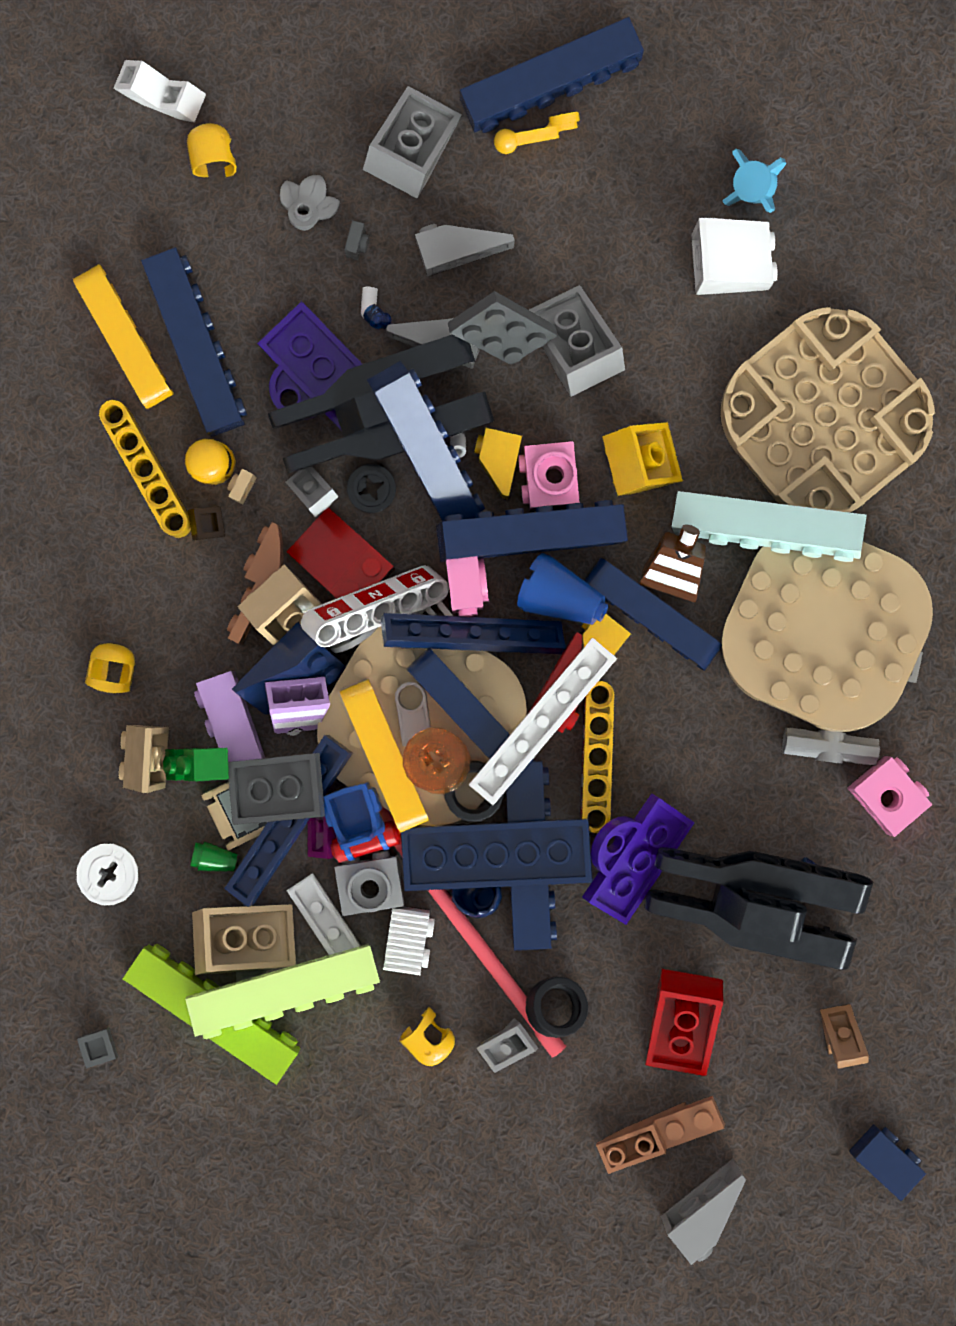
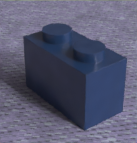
[849,1124,926,1201]

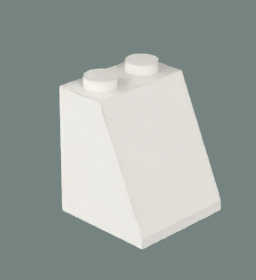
[691,218,777,295]

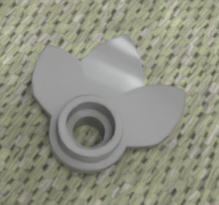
[280,175,340,231]

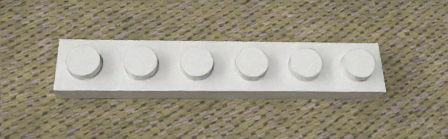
[469,638,617,805]

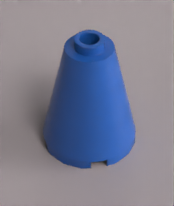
[517,553,608,625]

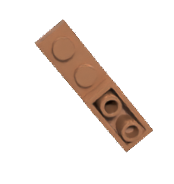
[227,522,284,645]
[596,1096,725,1174]

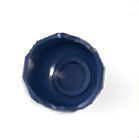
[451,887,502,918]

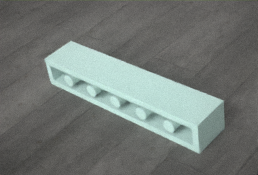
[672,491,866,562]

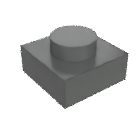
[344,220,370,260]
[77,1027,118,1069]

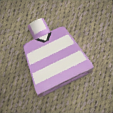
[265,677,330,736]

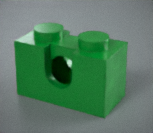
[163,748,229,781]

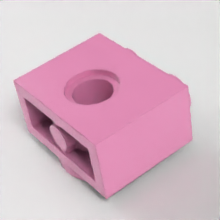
[518,441,580,511]
[446,556,489,617]
[847,756,932,837]

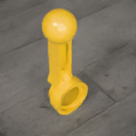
[494,112,580,154]

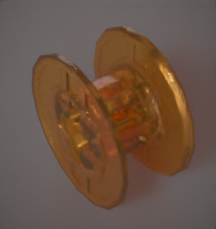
[403,728,470,794]

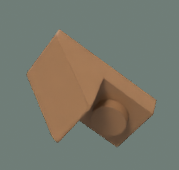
[820,1004,869,1069]

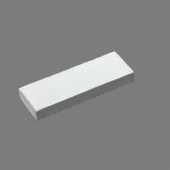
[287,873,361,955]

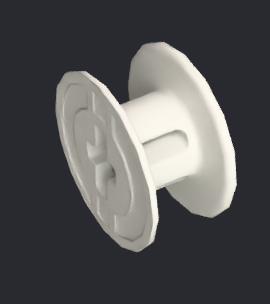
[77,844,138,905]

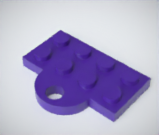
[257,301,362,432]
[582,793,694,925]

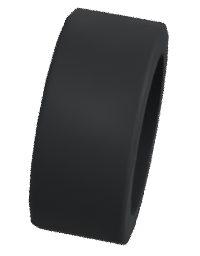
[444,761,503,822]
[526,977,588,1038]

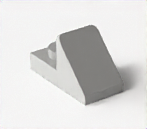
[286,466,339,517]
[477,1018,538,1073]

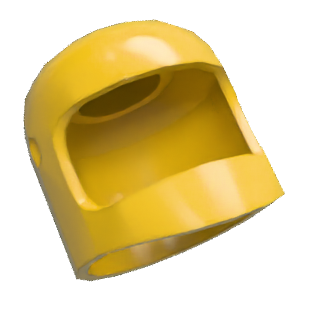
[187,123,237,177]
[185,439,236,485]
[85,643,135,693]
[399,1007,455,1066]

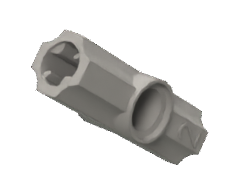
[782,728,880,766]

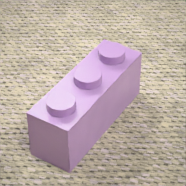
[194,671,265,762]

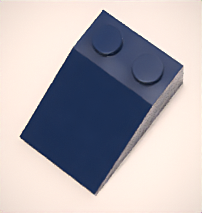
[232,622,346,715]

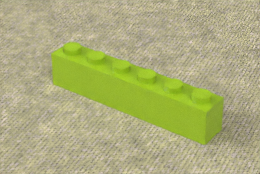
[122,944,301,1085]

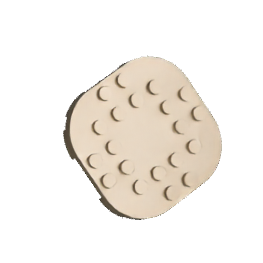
[721,307,935,513]
[721,542,933,732]
[317,626,527,826]

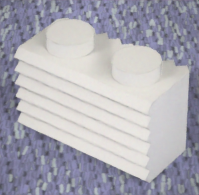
[383,906,435,975]

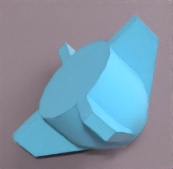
[722,149,787,213]

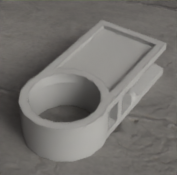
[395,682,433,746]

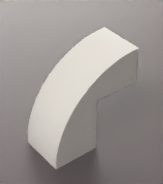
[114,60,206,122]

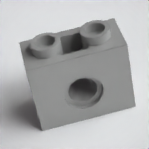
[334,850,405,916]

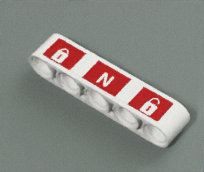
[301,565,449,647]

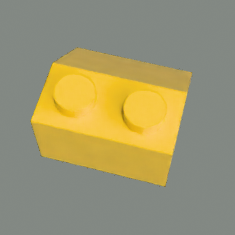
[602,422,683,496]

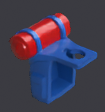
[323,782,401,863]

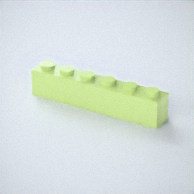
[185,944,380,1039]

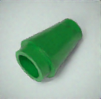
[190,841,238,872]

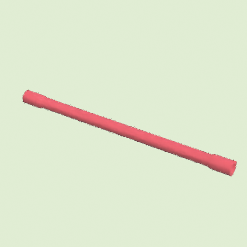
[379,807,566,1057]

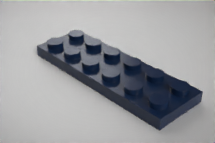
[401,818,593,891]

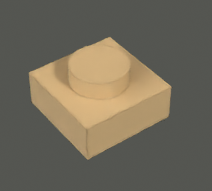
[228,469,257,505]

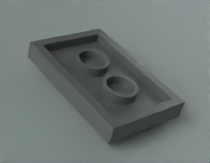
[448,291,558,365]
[228,753,325,825]

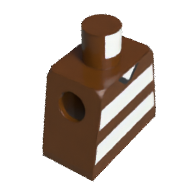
[640,524,706,603]

